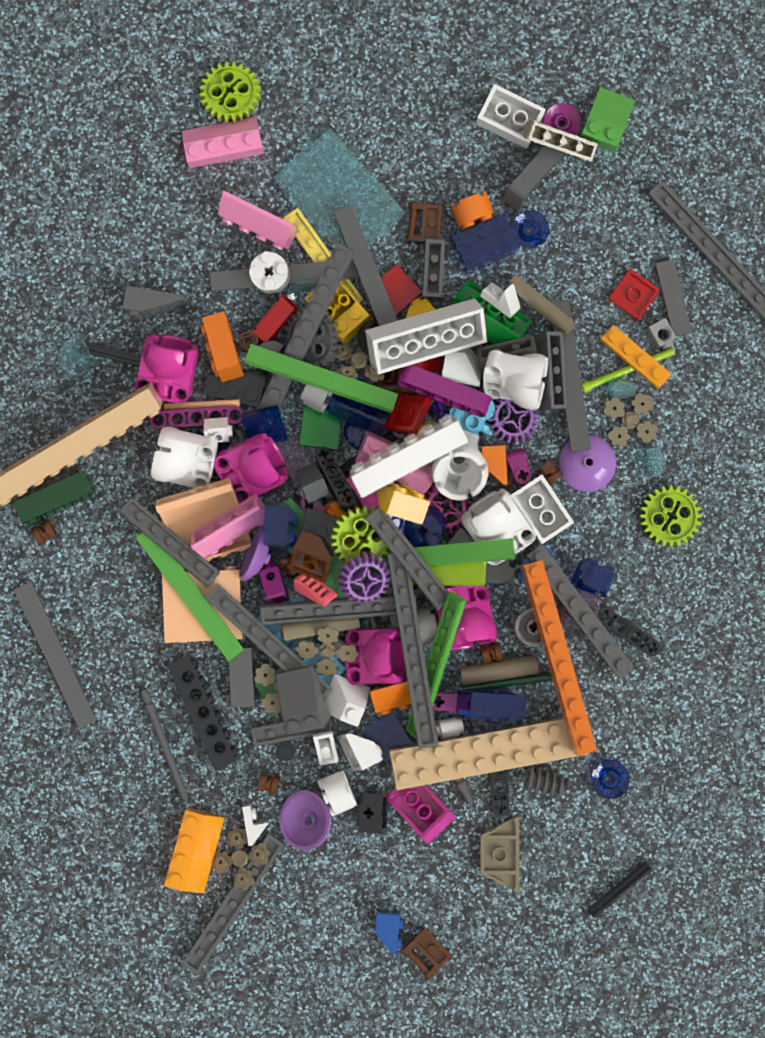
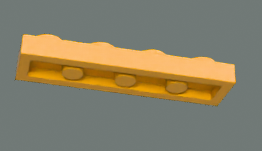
[600,325,671,389]

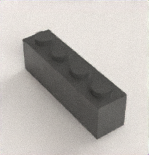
[534,332,568,411]

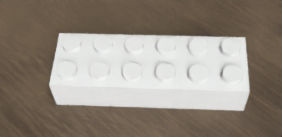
[365,298,487,374]
[349,415,468,498]

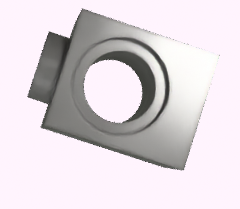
[646,318,677,350]

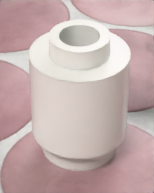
[435,717,464,740]

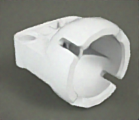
[483,350,548,410]
[151,427,218,488]
[431,429,489,500]
[461,489,536,565]

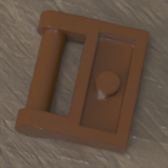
[405,203,443,243]
[400,927,452,980]

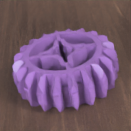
[488,398,540,444]
[338,552,391,604]

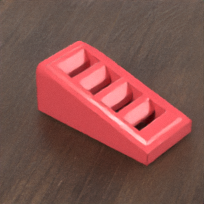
[294,574,337,606]

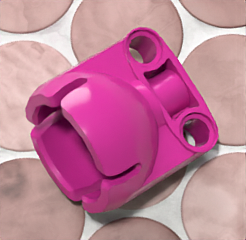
[135,334,198,403]
[214,433,288,503]
[436,586,497,651]
[345,627,407,685]

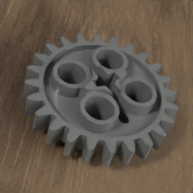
[284,307,342,368]

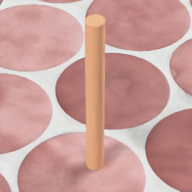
[164,399,240,411]

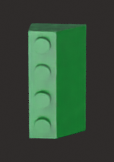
[451,280,532,344]

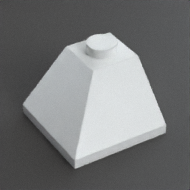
[442,347,482,386]
[324,674,370,727]
[337,733,383,771]

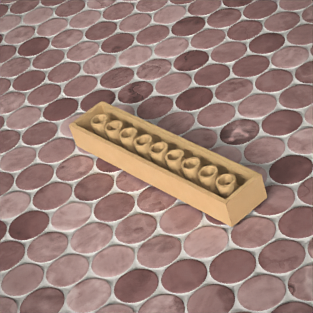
[0,382,163,507]
[388,717,588,790]

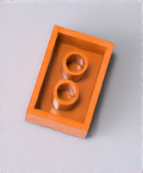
[200,311,244,382]

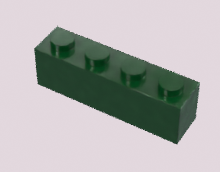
[12,471,95,526]

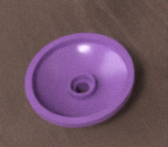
[559,435,616,492]
[240,526,271,581]
[280,791,331,850]

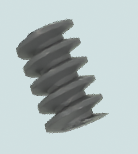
[526,766,569,800]

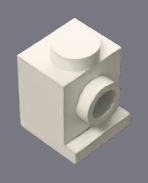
[204,417,233,443]

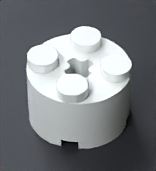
[249,252,290,294]
[317,770,357,817]

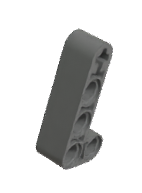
[502,146,565,212]

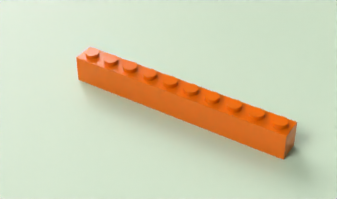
[520,560,597,756]

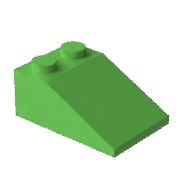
[581,87,635,153]

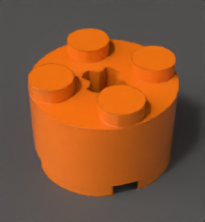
[451,191,494,230]

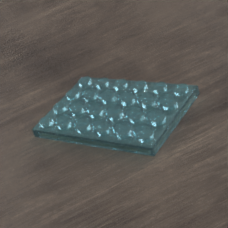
[274,128,406,247]

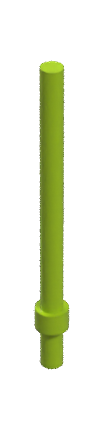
[581,348,675,394]

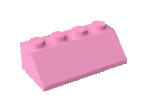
[182,116,264,168]
[218,191,299,250]
[355,430,433,494]
[191,493,270,558]

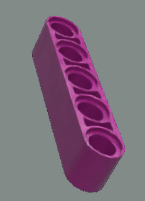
[397,365,492,417]
[149,406,245,430]

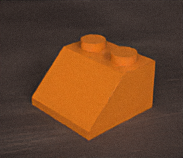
[480,445,508,487]
[370,680,411,715]

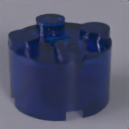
[404,506,447,548]
[570,558,615,598]

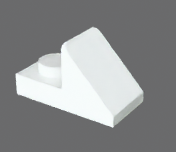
[480,282,520,318]
[313,731,339,766]
[242,804,270,846]

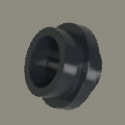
[276,742,296,761]

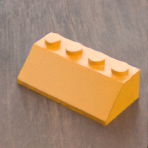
[164,807,225,893]

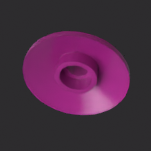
[543,103,581,135]

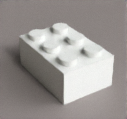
[476,84,546,149]
[511,475,574,544]

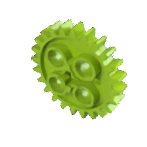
[199,62,261,123]
[639,485,703,547]
[330,505,388,568]

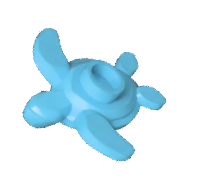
[442,400,495,443]

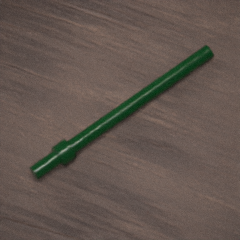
[462,669,577,693]

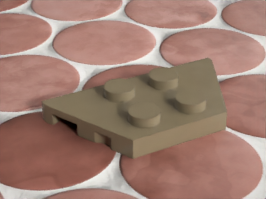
[480,816,519,893]

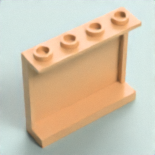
[155,478,252,562]
[162,566,244,643]

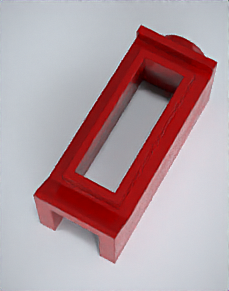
[252,295,299,343]

